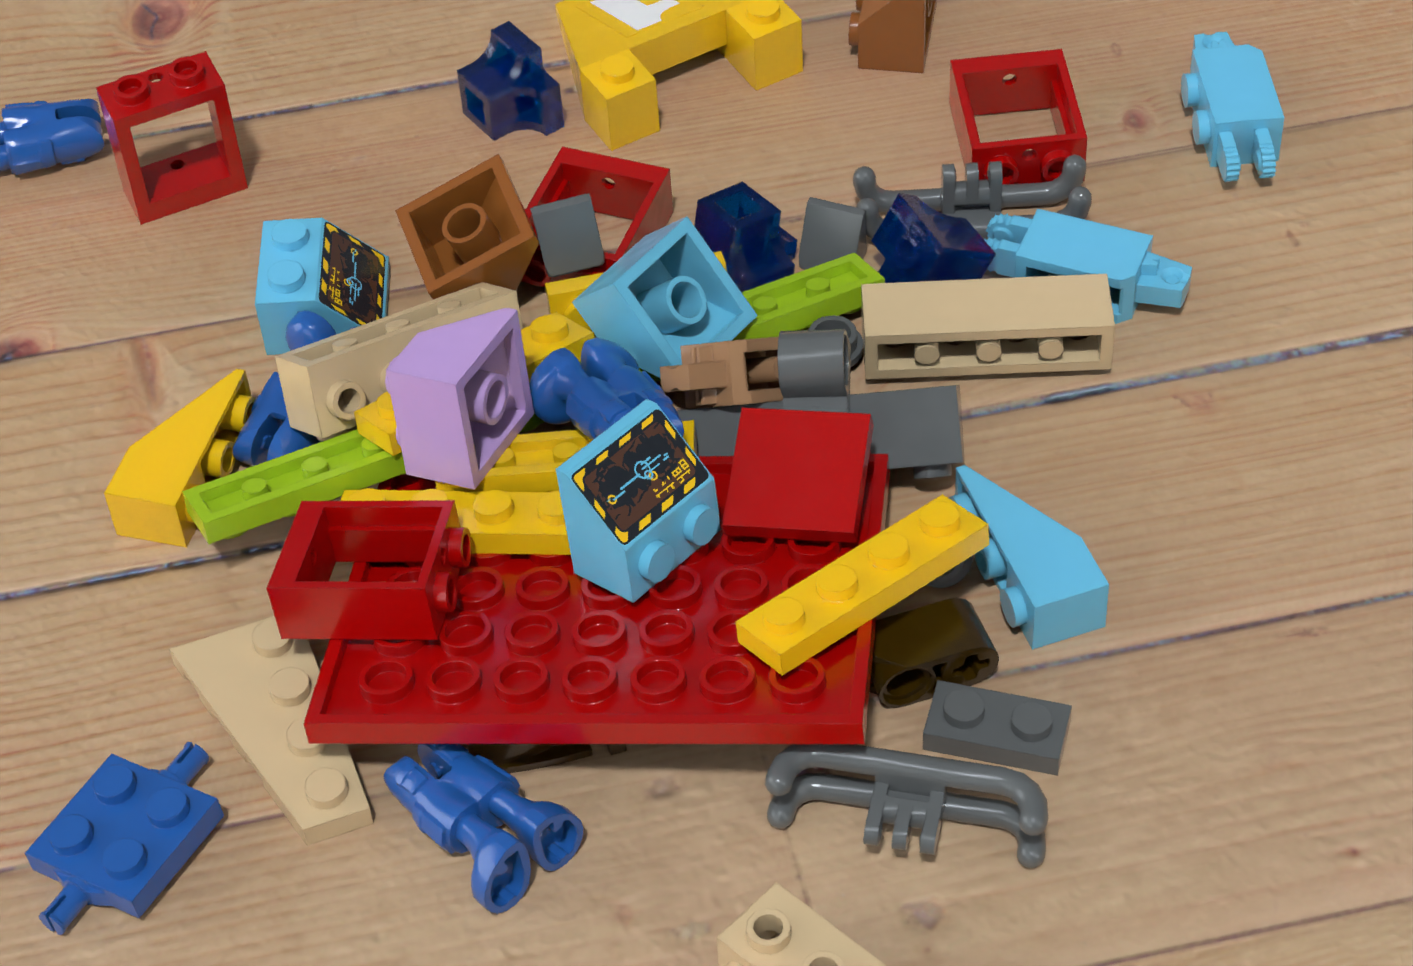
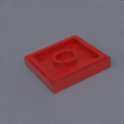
[722,407,874,543]

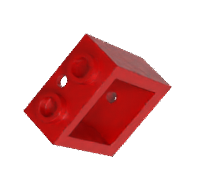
[949,49,1088,185]
[96,51,248,225]
[521,146,673,287]
[266,500,472,640]

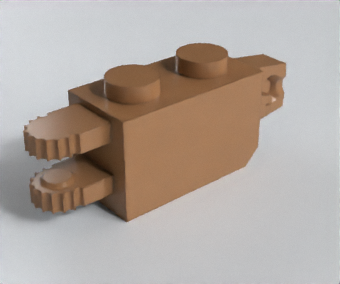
[660,337,783,409]

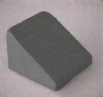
[531,193,605,277]
[799,197,867,270]

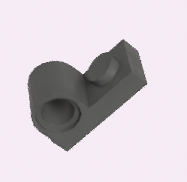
[778,329,851,413]

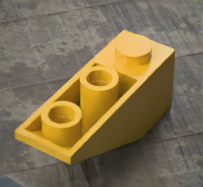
[104,369,256,548]

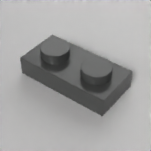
[923,680,1072,776]

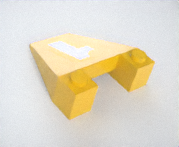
[555,0,803,151]

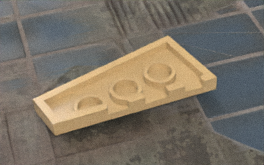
[169,616,374,846]

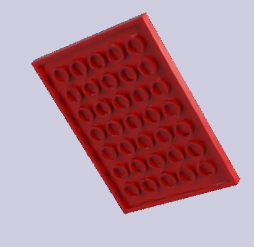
[303,453,890,745]

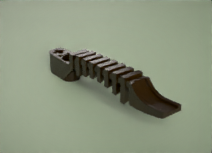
[466,598,999,773]

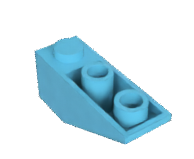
[949,465,1109,650]

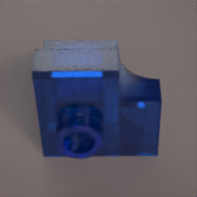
[457,21,565,141]
[694,181,798,292]
[871,193,996,283]

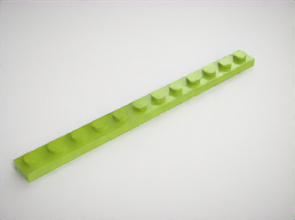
[182,252,885,544]

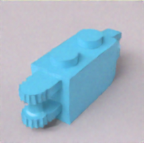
[1181,32,1285,182]
[974,209,1192,324]

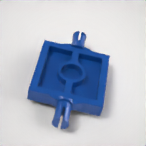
[25,742,224,935]

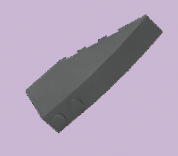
[575,385,965,479]

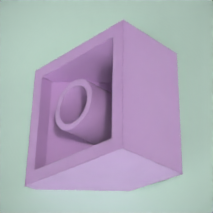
[385,308,534,490]

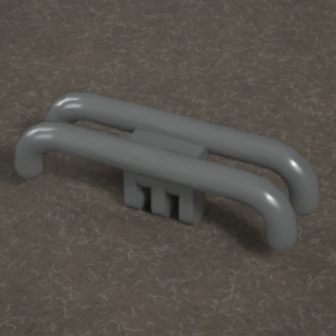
[853,155,1092,245]
[765,744,1048,868]

